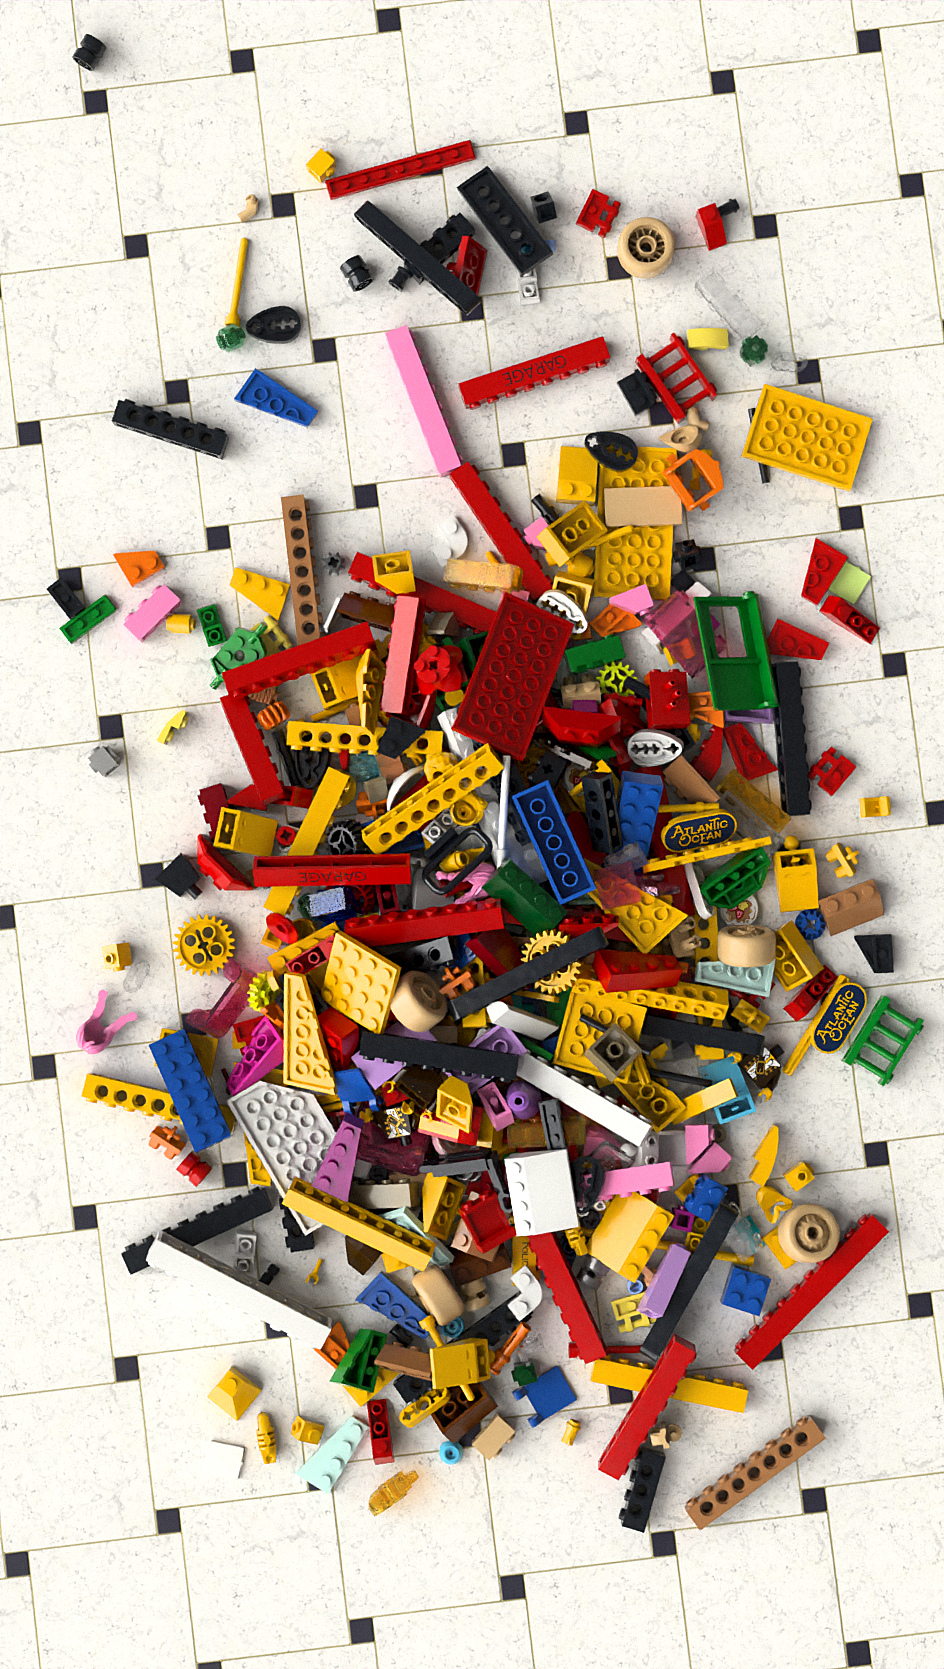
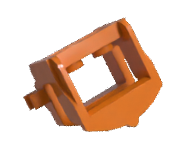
[661,449,724,512]

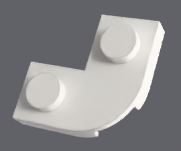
[433,515,468,568]
[507,1265,542,1321]

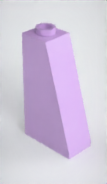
[636,1243,691,1319]

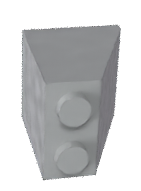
[407,867,454,911]

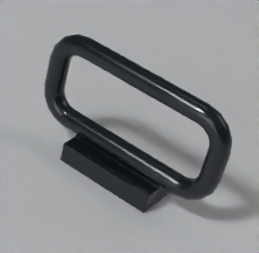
[422,827,493,895]

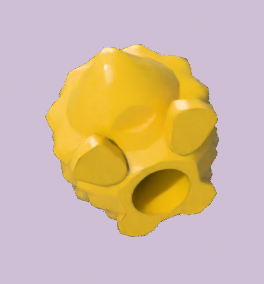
[424,752,459,782]

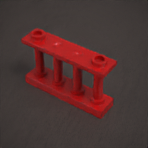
[635,333,717,424]

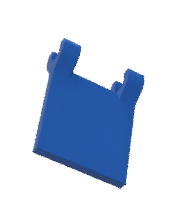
[333,1068,384,1114]
[512,1366,577,1428]

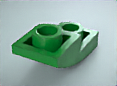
[197,603,227,647]
[577,744,616,763]

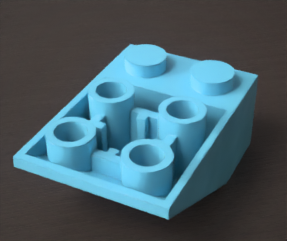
[698,1056,756,1125]

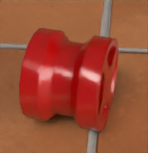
[276,826,296,846]

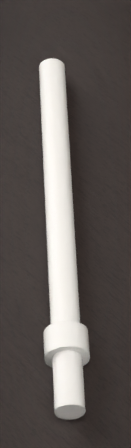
[495,755,511,868]

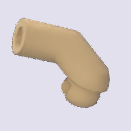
[237,194,259,223]
[686,406,709,432]

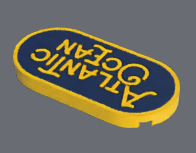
[661,809,737,852]
[810,982,867,1054]

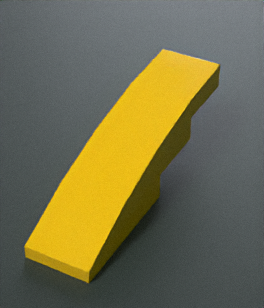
[672,1078,739,1125]

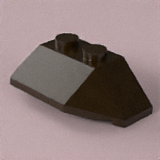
[344,1208,399,1275]

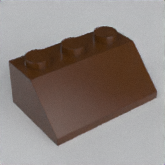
[337,591,395,633]
[445,1243,512,1286]
[426,1382,498,1444]

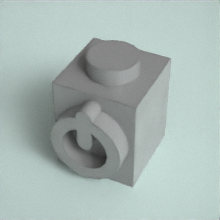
[88,745,120,777]

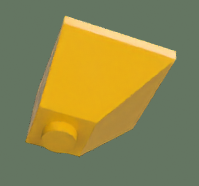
[372,550,416,594]
[436,1075,473,1133]
[207,1366,262,1421]

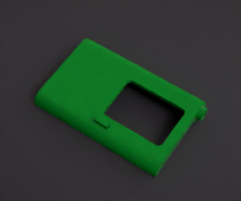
[693,591,779,711]

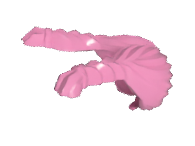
[435,863,497,904]
[76,989,137,1054]

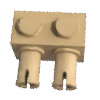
[560,674,602,709]
[660,916,702,961]

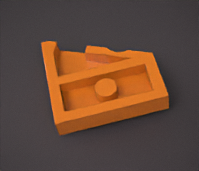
[589,604,642,638]
[688,691,725,728]
[314,1320,350,1369]

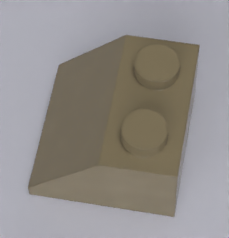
[584,1023,643,1082]

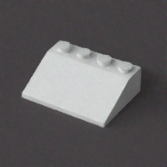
[504,1149,580,1236]

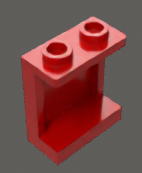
[458,1190,517,1254]

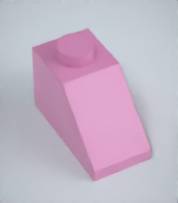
[522,517,549,550]
[609,584,654,616]
[476,1082,514,1131]
[685,1123,715,1164]
[583,1125,622,1159]
[686,1142,732,1174]

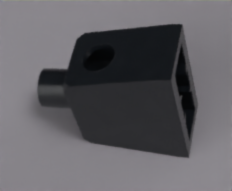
[155,853,203,900]

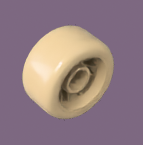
[617,217,675,279]
[717,924,776,967]
[390,970,447,1032]
[778,1203,840,1263]
[411,1264,465,1326]

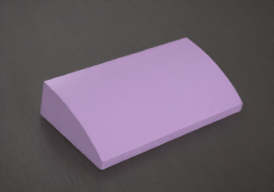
[351,1021,437,1090]
[445,1025,528,1095]

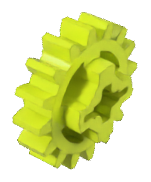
[596,662,637,696]
[247,970,281,1012]

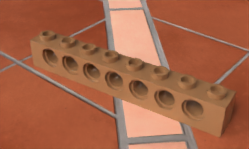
[281,494,324,645]
[685,1415,826,1530]

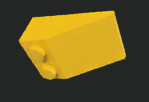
[556,446,598,506]
[537,500,608,567]
[549,571,595,640]
[422,1172,466,1241]

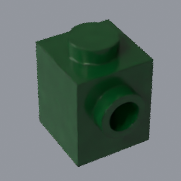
[511,1358,538,1387]

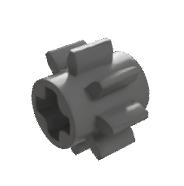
[323,552,345,576]

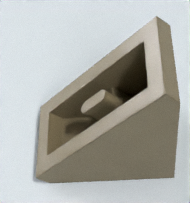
[427,612,462,637]
[361,776,388,804]

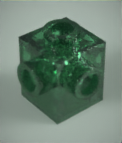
[739,335,768,367]

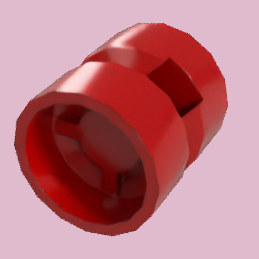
[176,1150,213,1187]

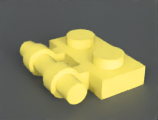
[250,615,292,658]
[611,1290,656,1333]

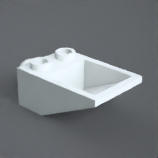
[620,1130,692,1170]

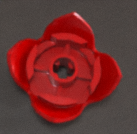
[414,645,463,695]

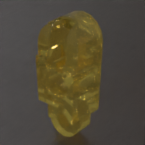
[368,1470,419,1517]

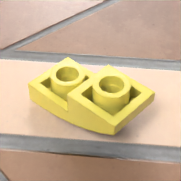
[687,328,729,351]
[157,710,189,745]

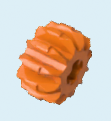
[257,701,290,731]

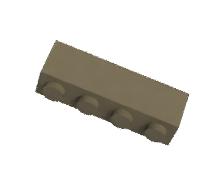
[348,1178,420,1209]

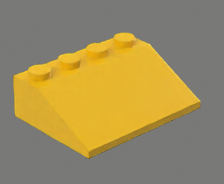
[586,1191,674,1283]

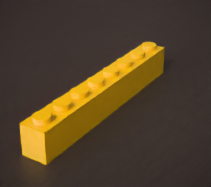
[263,767,352,916]
[282,1176,436,1271]
[590,1354,748,1413]

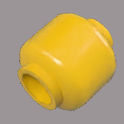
[565,552,595,578]

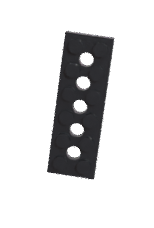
[457,166,553,276]

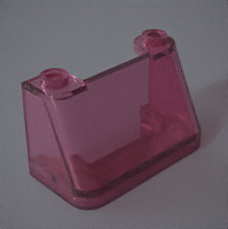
[642,590,727,679]
[184,957,257,1038]
[356,1101,432,1176]

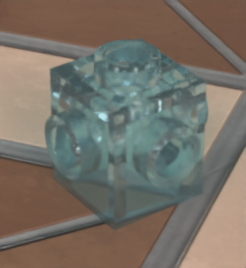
[348,752,379,783]

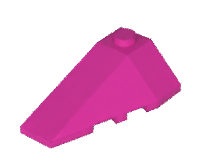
[226,1016,284,1096]

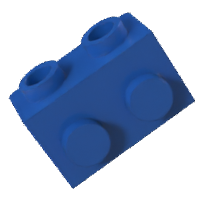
[684,1173,728,1222]

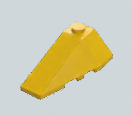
[356,649,386,736]
[612,1069,687,1133]

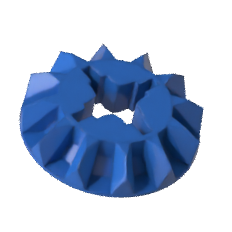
[795,909,826,940]

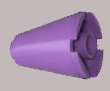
[503,1081,542,1120]

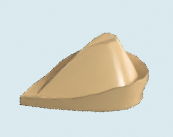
[658,425,702,452]

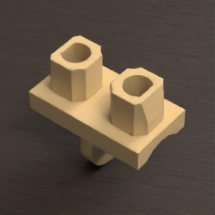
[650,1421,682,1449]

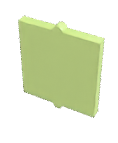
[828,561,871,605]

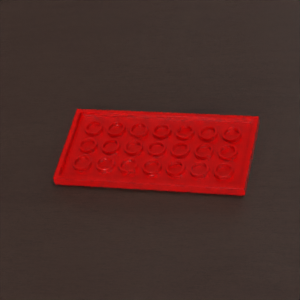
[451,592,574,762]

